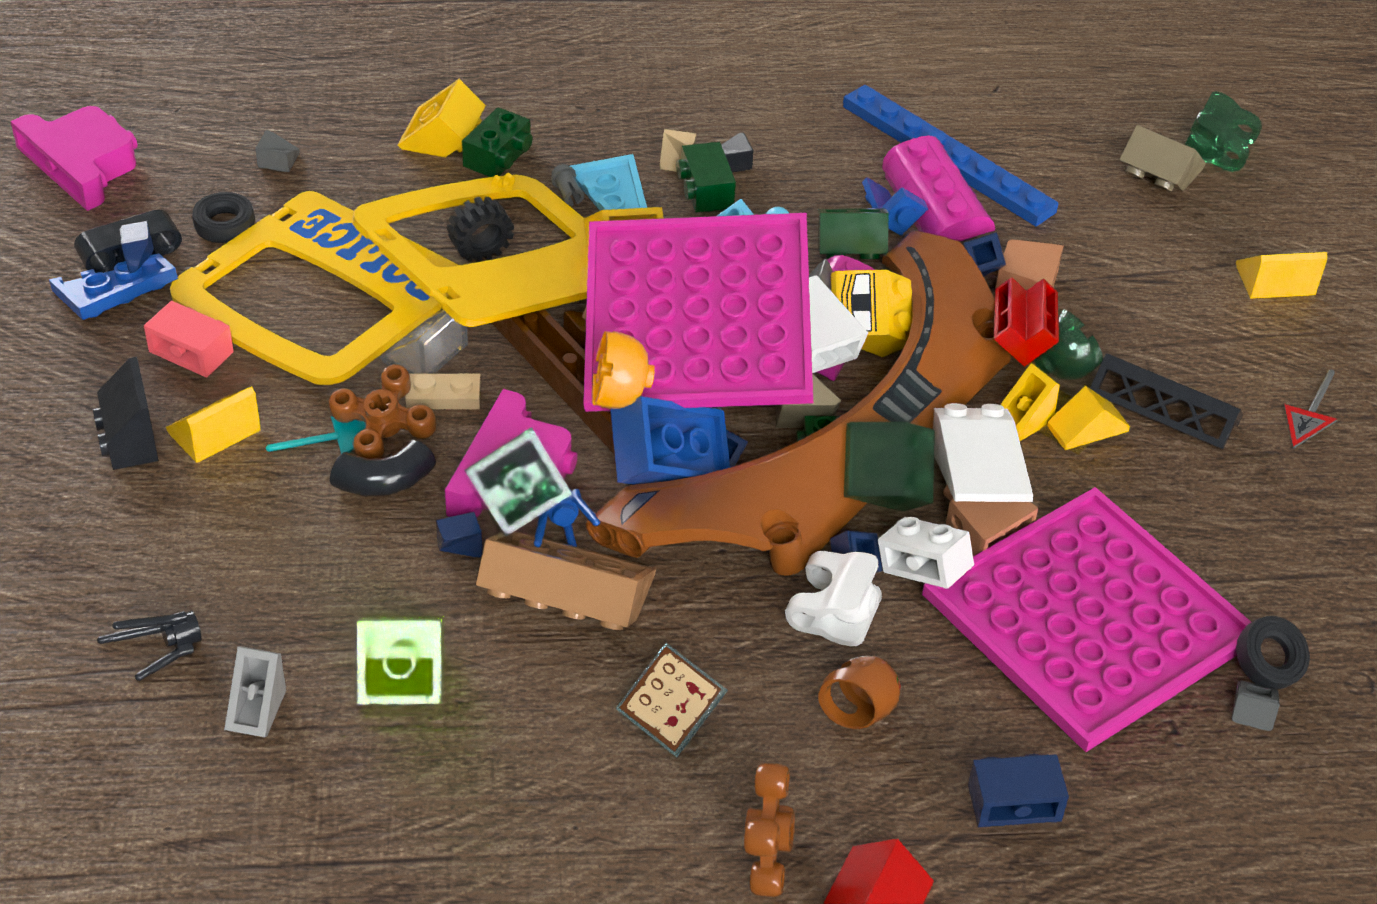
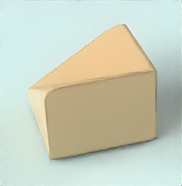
[660,129,696,172]

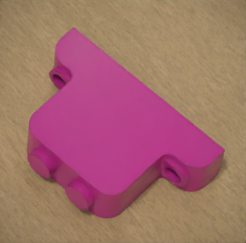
[11,106,138,211]
[445,389,577,517]

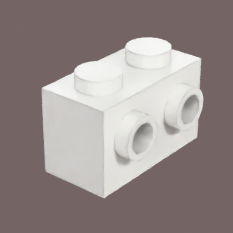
[878,517,974,589]

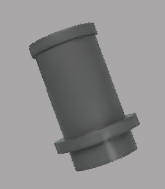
[551,164,584,206]

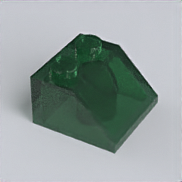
[844,422,935,512]
[464,428,572,537]

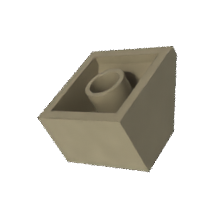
[1119,125,1206,192]

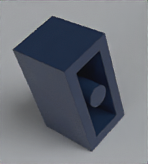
[968,754,1069,827]

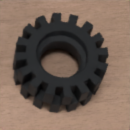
[447,197,514,263]

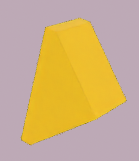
[1001,363,1060,441]
[1047,386,1130,450]

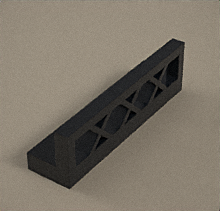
[1090,353,1243,450]

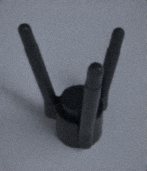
[97,610,202,681]

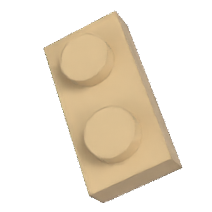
[406,373,481,409]

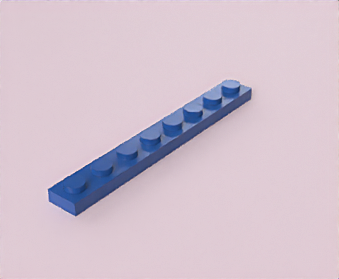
[843,85,1059,227]

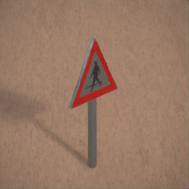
[1284,369,1337,449]

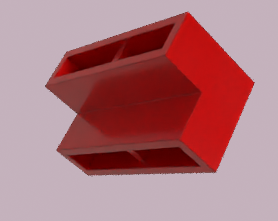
[994,277,1059,367]

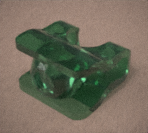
[1185,91,1262,172]

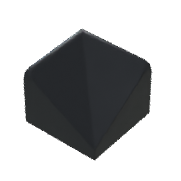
[722,132,754,173]

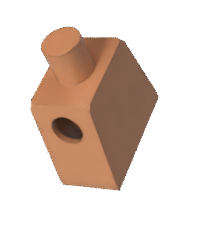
[990,239,1064,291]
[943,485,1038,556]

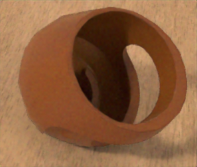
[818,656,901,729]

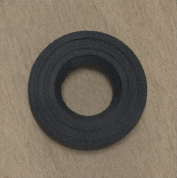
[192,192,255,243]
[1236,616,1310,689]

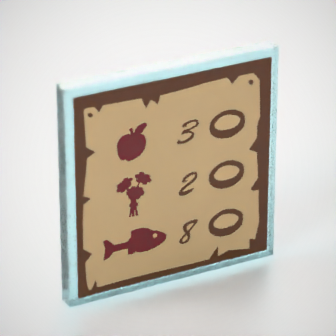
[615,643,728,757]

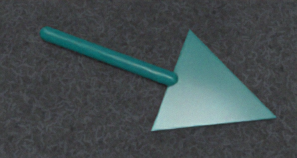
[266,417,366,454]

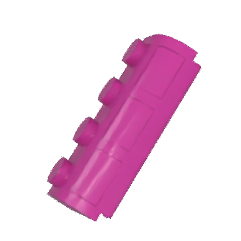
[882,135,995,241]

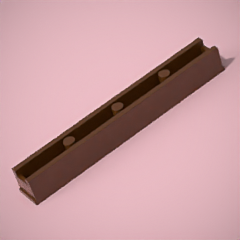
[492,309,615,455]

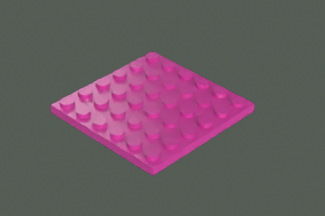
[584,213,813,412]
[922,487,1251,752]

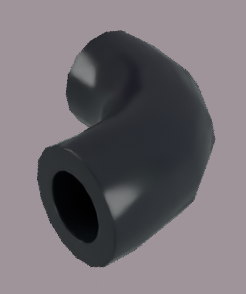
[330,440,436,497]

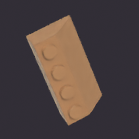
[476,528,656,630]

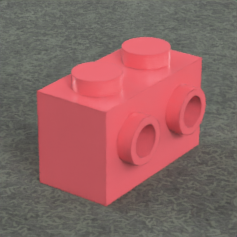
[144,300,234,378]

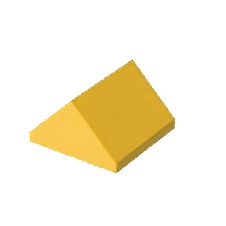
[1236,252,1327,299]
[166,386,261,463]

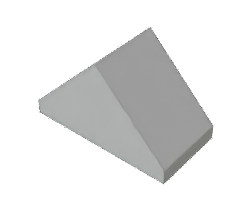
[224,646,286,737]

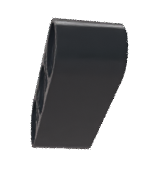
[74,209,182,273]

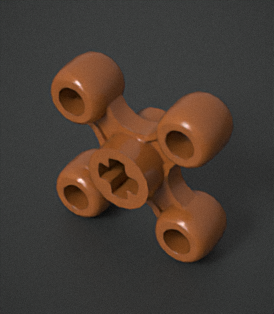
[329,364,437,459]
[744,763,795,897]

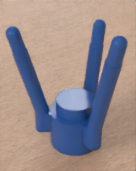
[534,487,600,547]

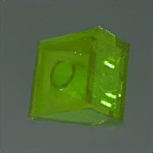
[357,616,444,704]

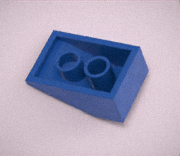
[610,396,730,485]

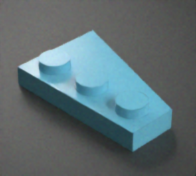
[570,154,647,211]

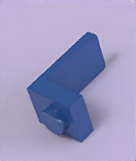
[862,177,928,236]

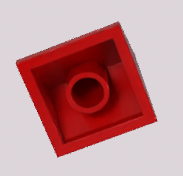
[823,839,934,904]

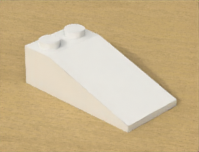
[932,403,1033,502]

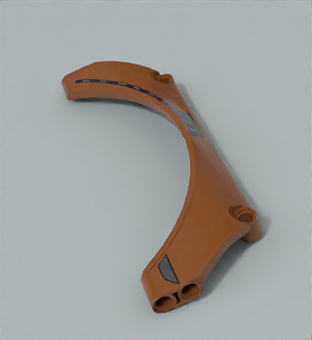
[586,231,1011,576]

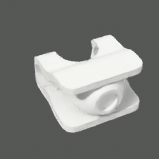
[785,551,882,646]

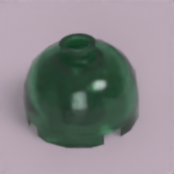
[1034,309,1103,381]

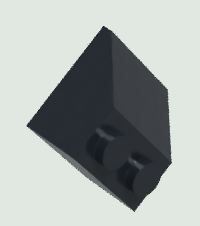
[93,357,159,470]

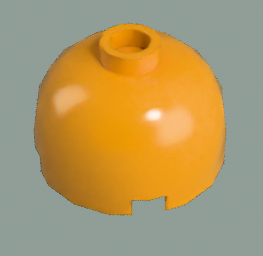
[592,331,655,409]

